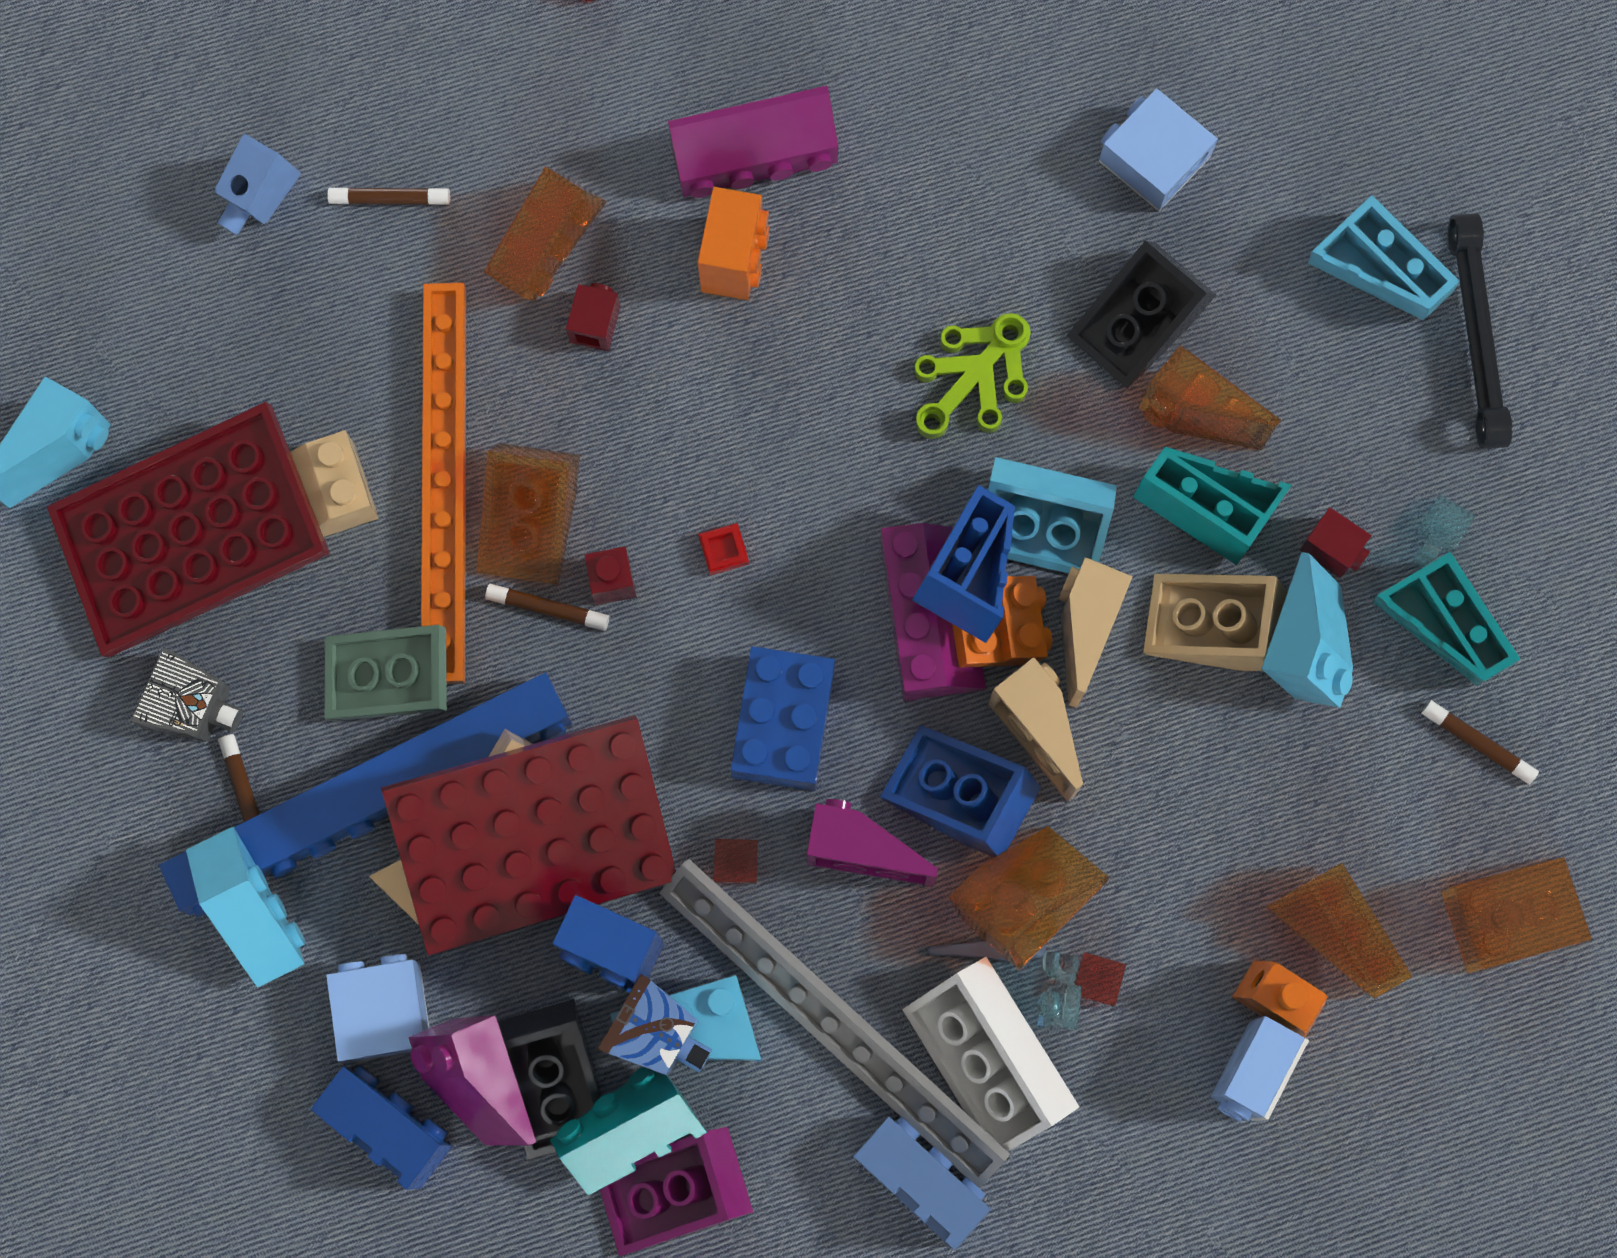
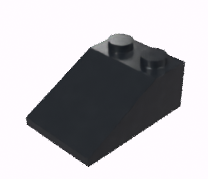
[1067,240,1216,388]
[498,999,602,1160]

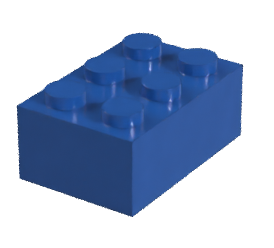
[731,646,835,791]
[552,895,665,993]

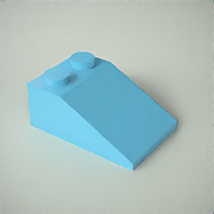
[0,377,111,508]
[1262,552,1353,708]

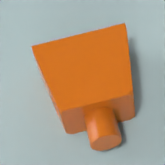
[1232,961,1328,1038]

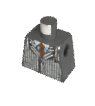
[131,647,243,742]

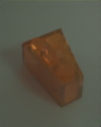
[484,166,607,301]
[1265,863,1413,999]

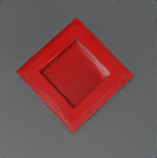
[698,523,750,576]

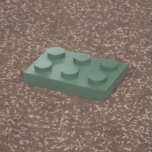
[325,625,447,721]

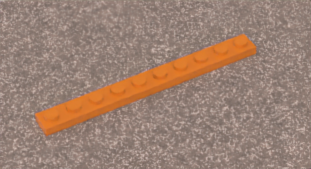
[421,283,466,685]

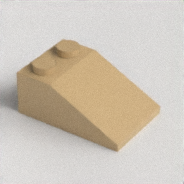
[290,430,379,537]
[1058,557,1133,708]
[1143,574,1288,672]
[988,657,1083,802]

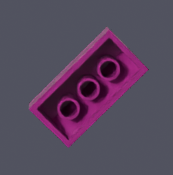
[668,85,838,198]
[880,523,986,701]

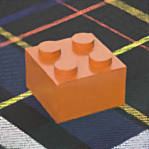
[697,187,770,301]

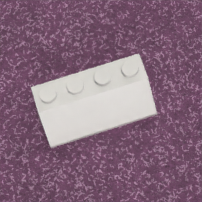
[902,957,1079,1151]

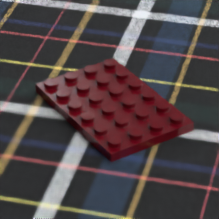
[46,402,330,658]
[381,715,676,956]

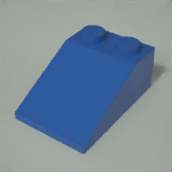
[880,725,1041,861]

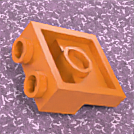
[952,576,1053,668]

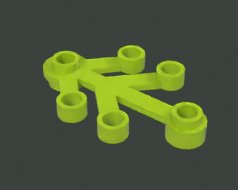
[914,313,1031,439]

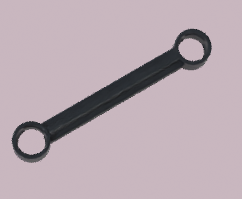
[1448,213,1512,449]

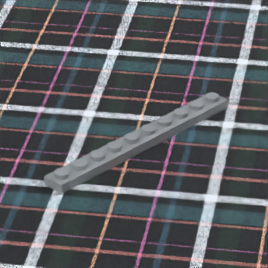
[659,859,1010,1188]

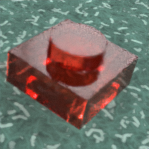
[714,839,758,884]
[1072,952,1126,1007]

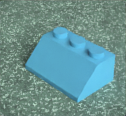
[988,457,1117,574]

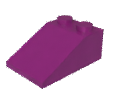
[807,799,938,887]
[408,1015,536,1146]
[600,1127,753,1257]

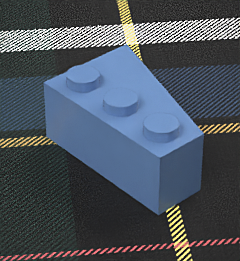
[853,1117,991,1250]

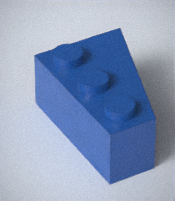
[912,485,1015,643]
[310,1065,453,1190]

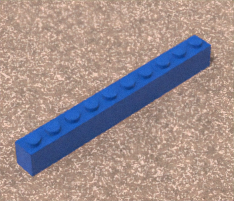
[158,672,572,917]

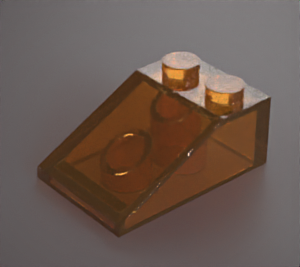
[1139,345,1281,450]
[477,443,580,585]
[948,826,1109,970]
[1441,857,1592,974]

